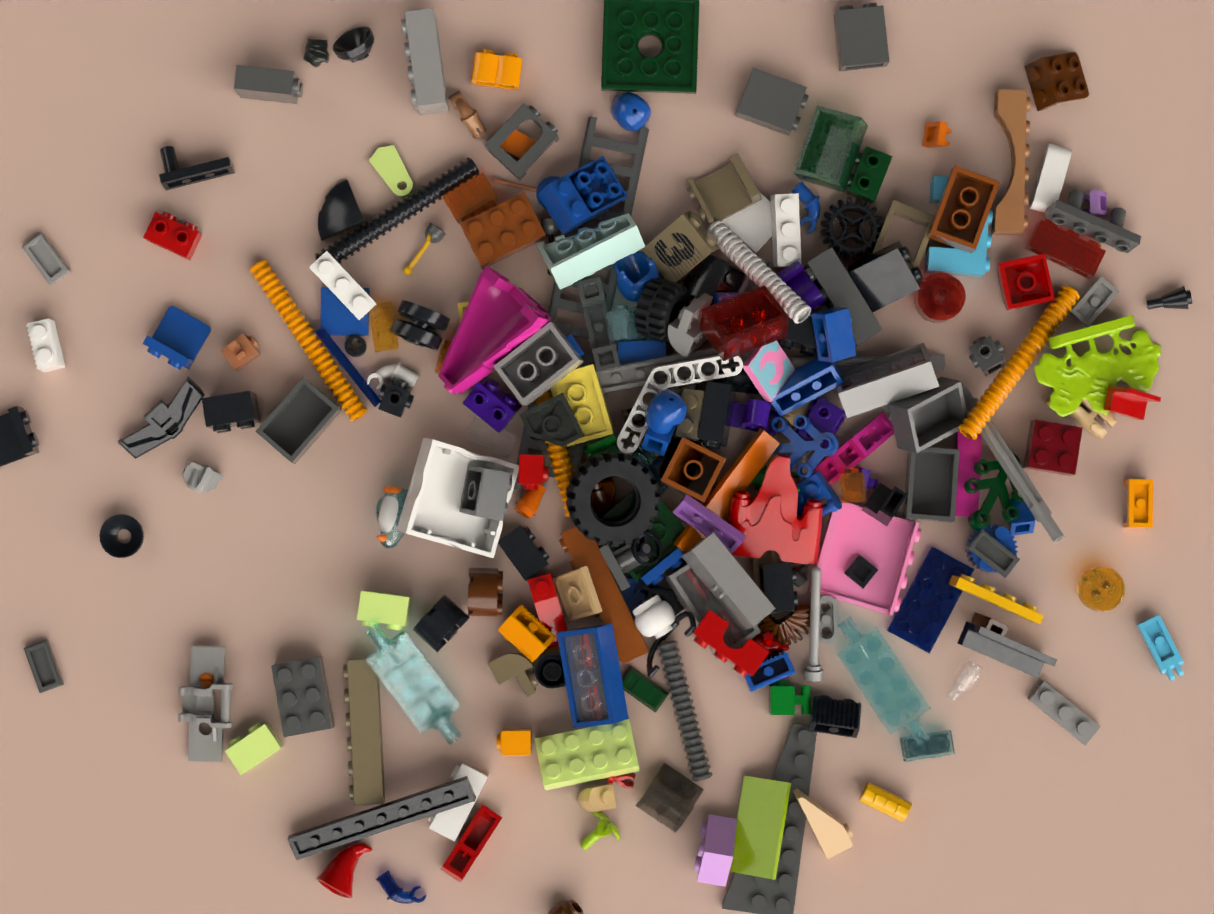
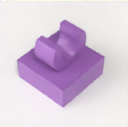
[1081,190,1107,217]

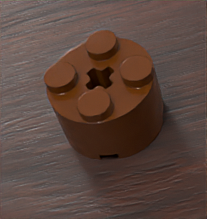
[468,568,503,617]

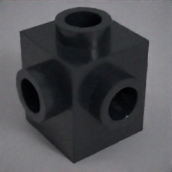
[378,378,414,418]

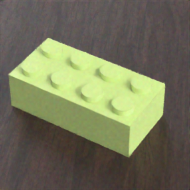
[535,719,640,790]

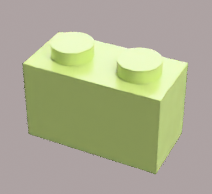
[225,722,284,775]

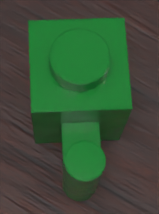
[583,434,620,458]
[769,680,811,715]

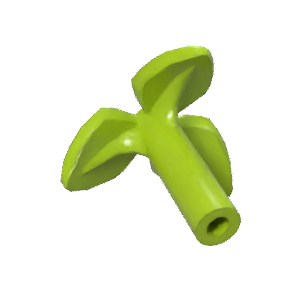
[580,811,620,850]

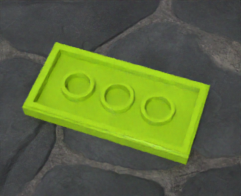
[729,775,791,880]

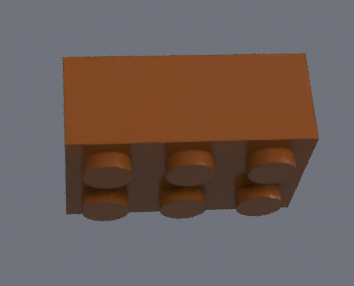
[926,165,1000,253]
[460,192,546,270]

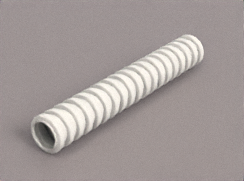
[707,220,811,324]

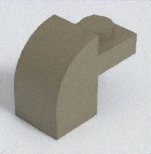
[488,653,538,697]

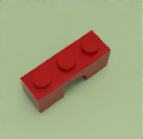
[692,610,769,677]

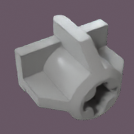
[182,460,224,494]

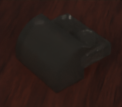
[636,763,704,833]

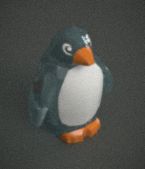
[376,486,408,548]

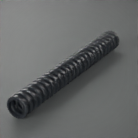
[315,157,480,264]

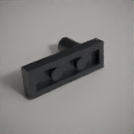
[159,146,235,191]

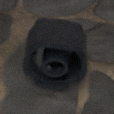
[413,595,470,653]

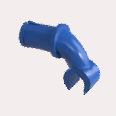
[791,181,820,234]

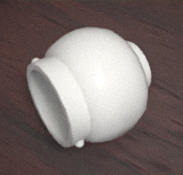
[632,595,675,639]

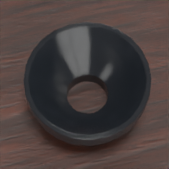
[333,26,375,63]
[99,514,144,558]

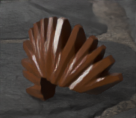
[758,605,810,645]

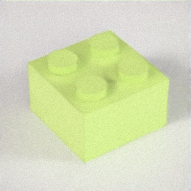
[357,590,413,630]

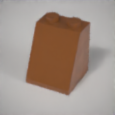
[661,437,726,505]

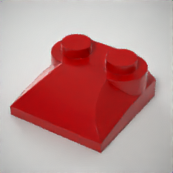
[997,254,1055,311]

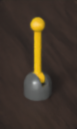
[403,223,446,275]

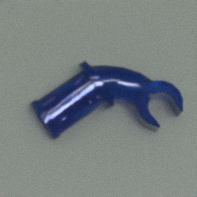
[376,870,426,904]

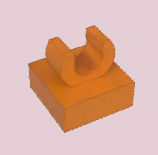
[922,121,952,148]

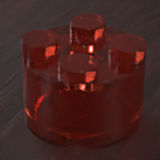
[914,272,966,323]

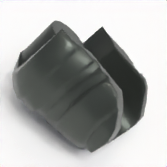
[303,39,329,68]

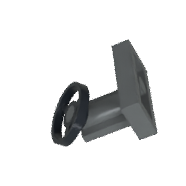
[598,532,662,591]

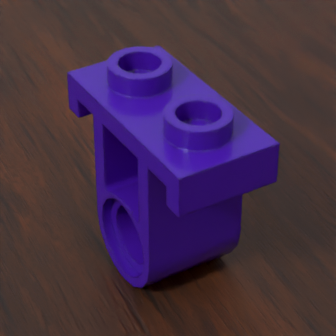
[778,261,825,312]
[730,399,780,436]

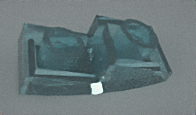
[900,730,955,762]

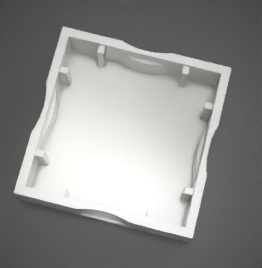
[396,438,519,558]

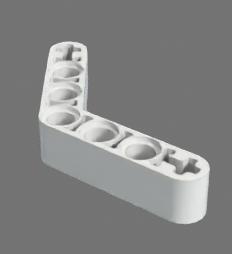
[617,352,743,453]

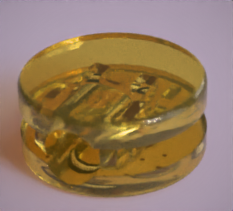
[1077,567,1125,611]

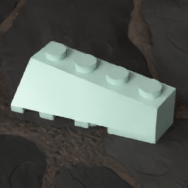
[536,213,646,290]

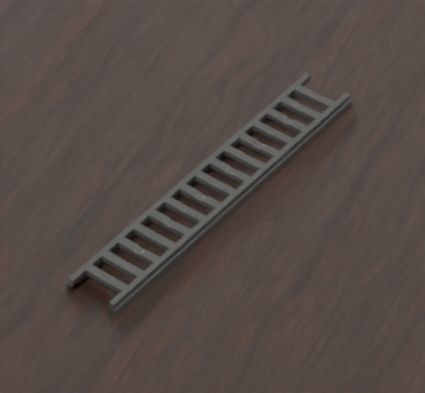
[514,116,649,490]

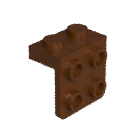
[1024,52,1089,111]

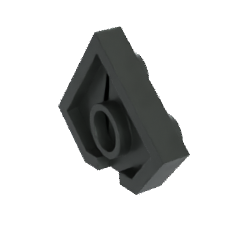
[519,393,585,447]

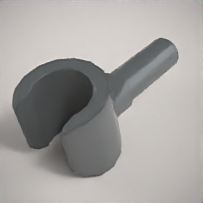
[793,564,810,588]

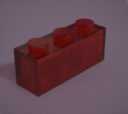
[1025,219,1106,279]

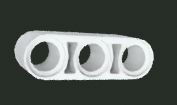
[1029,143,1072,213]

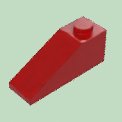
[528,573,567,649]

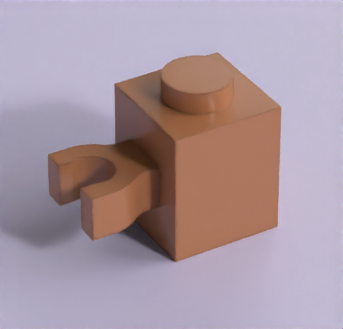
[220,333,261,371]

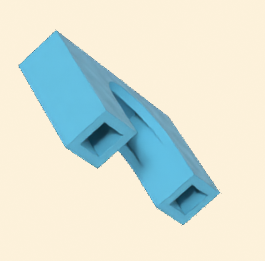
[925,176,993,277]

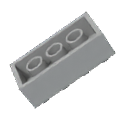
[401,8,449,115]

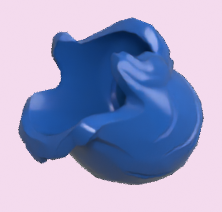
[613,251,660,302]

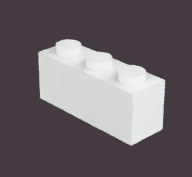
[770,193,802,267]
[309,251,377,320]
[428,762,489,842]

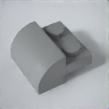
[668,293,714,358]

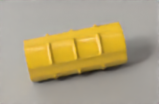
[859,781,912,822]

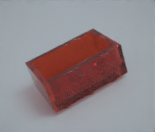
[700,285,789,361]

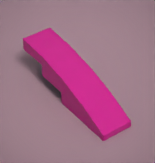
[813,412,894,486]
[955,431,981,517]

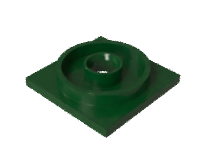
[601,0,699,94]

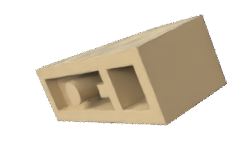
[793,789,853,859]

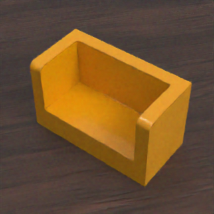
[1123,479,1153,528]

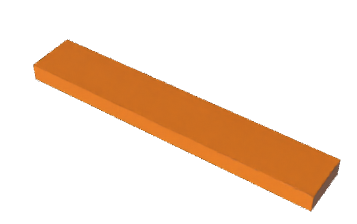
[673,428,780,553]

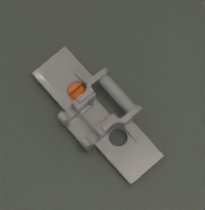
[178,645,233,762]

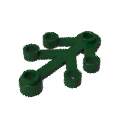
[964,453,1024,531]

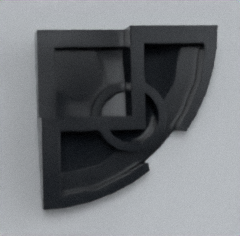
[318,179,365,241]

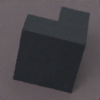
[862,483,908,526]

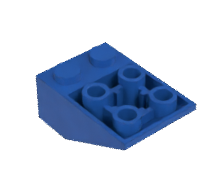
[538,156,628,235]

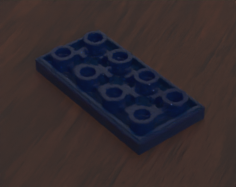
[886,547,974,654]

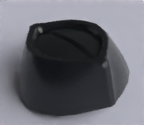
[534,653,566,689]

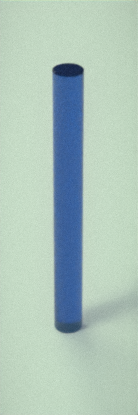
[315,327,381,407]

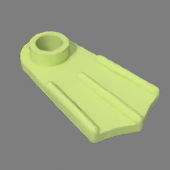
[369,145,413,197]

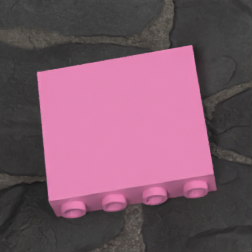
[808,500,921,615]

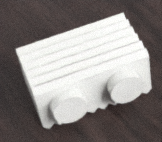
[26,318,65,372]

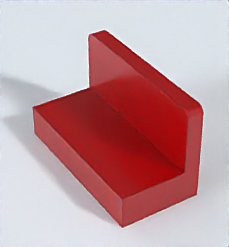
[1104,386,1161,420]

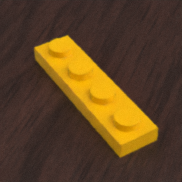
[949,574,1044,624]

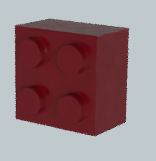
[1023,420,1083,476]

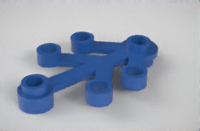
[771,415,839,478]

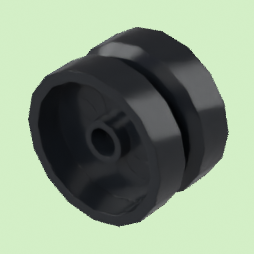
[389,300,450,351]

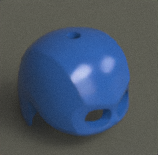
[610,92,651,132]
[645,389,687,435]

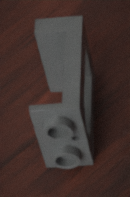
[484,103,559,181]

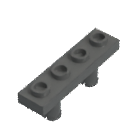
[1044,190,1141,253]

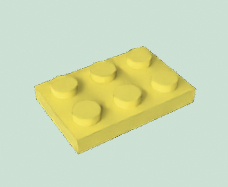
[551,364,614,447]

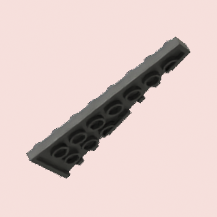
[722,723,817,914]

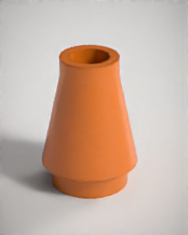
[514,486,546,519]

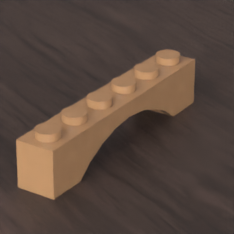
[991,89,1031,236]

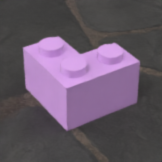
[694,814,737,887]

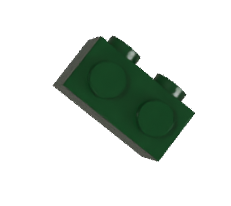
[845,146,893,204]

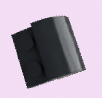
[683,255,745,310]

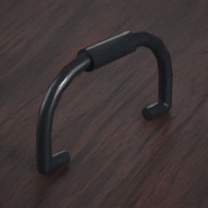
[646,611,696,677]

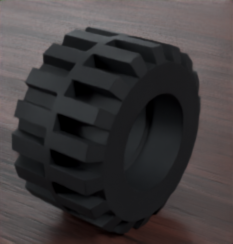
[635,278,690,343]

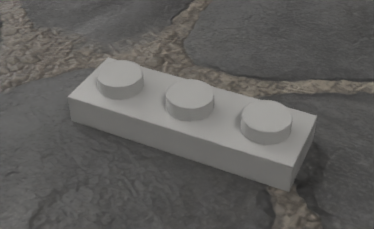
[1028,681,1100,746]

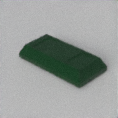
[622,666,669,713]

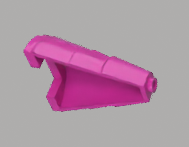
[438,266,551,395]

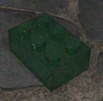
[794,105,868,192]

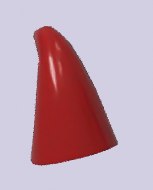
[316,843,372,898]

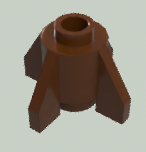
[590,476,616,516]

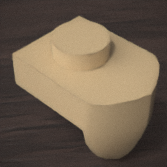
[577,784,616,812]

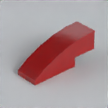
[440,804,502,882]

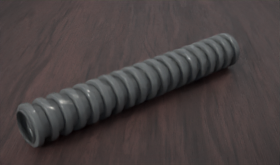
[657,640,713,782]

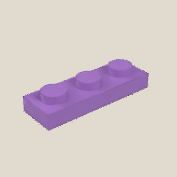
[672,494,746,554]

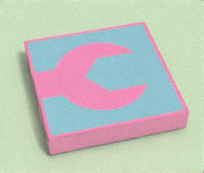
[743,333,796,402]

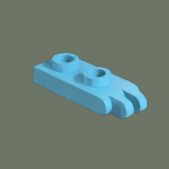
[1136,614,1184,681]

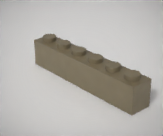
[343,658,385,806]

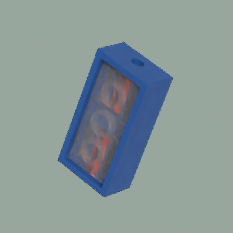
[557,623,629,728]

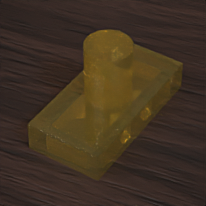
[369,301,399,353]

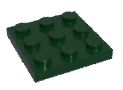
[600,489,685,582]

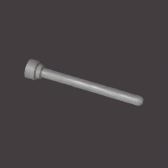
[804,567,823,682]

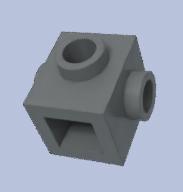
[969,336,1006,376]

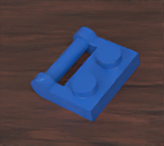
[797,470,842,516]

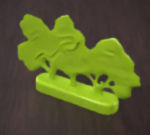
[1034,315,1161,417]

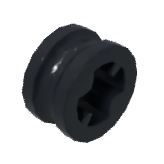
[345,335,367,357]

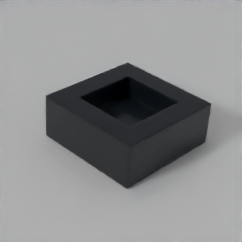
[844,555,878,589]

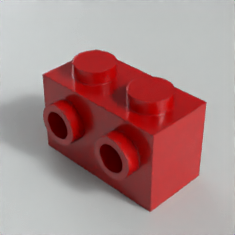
[143,211,202,261]
[518,454,549,491]

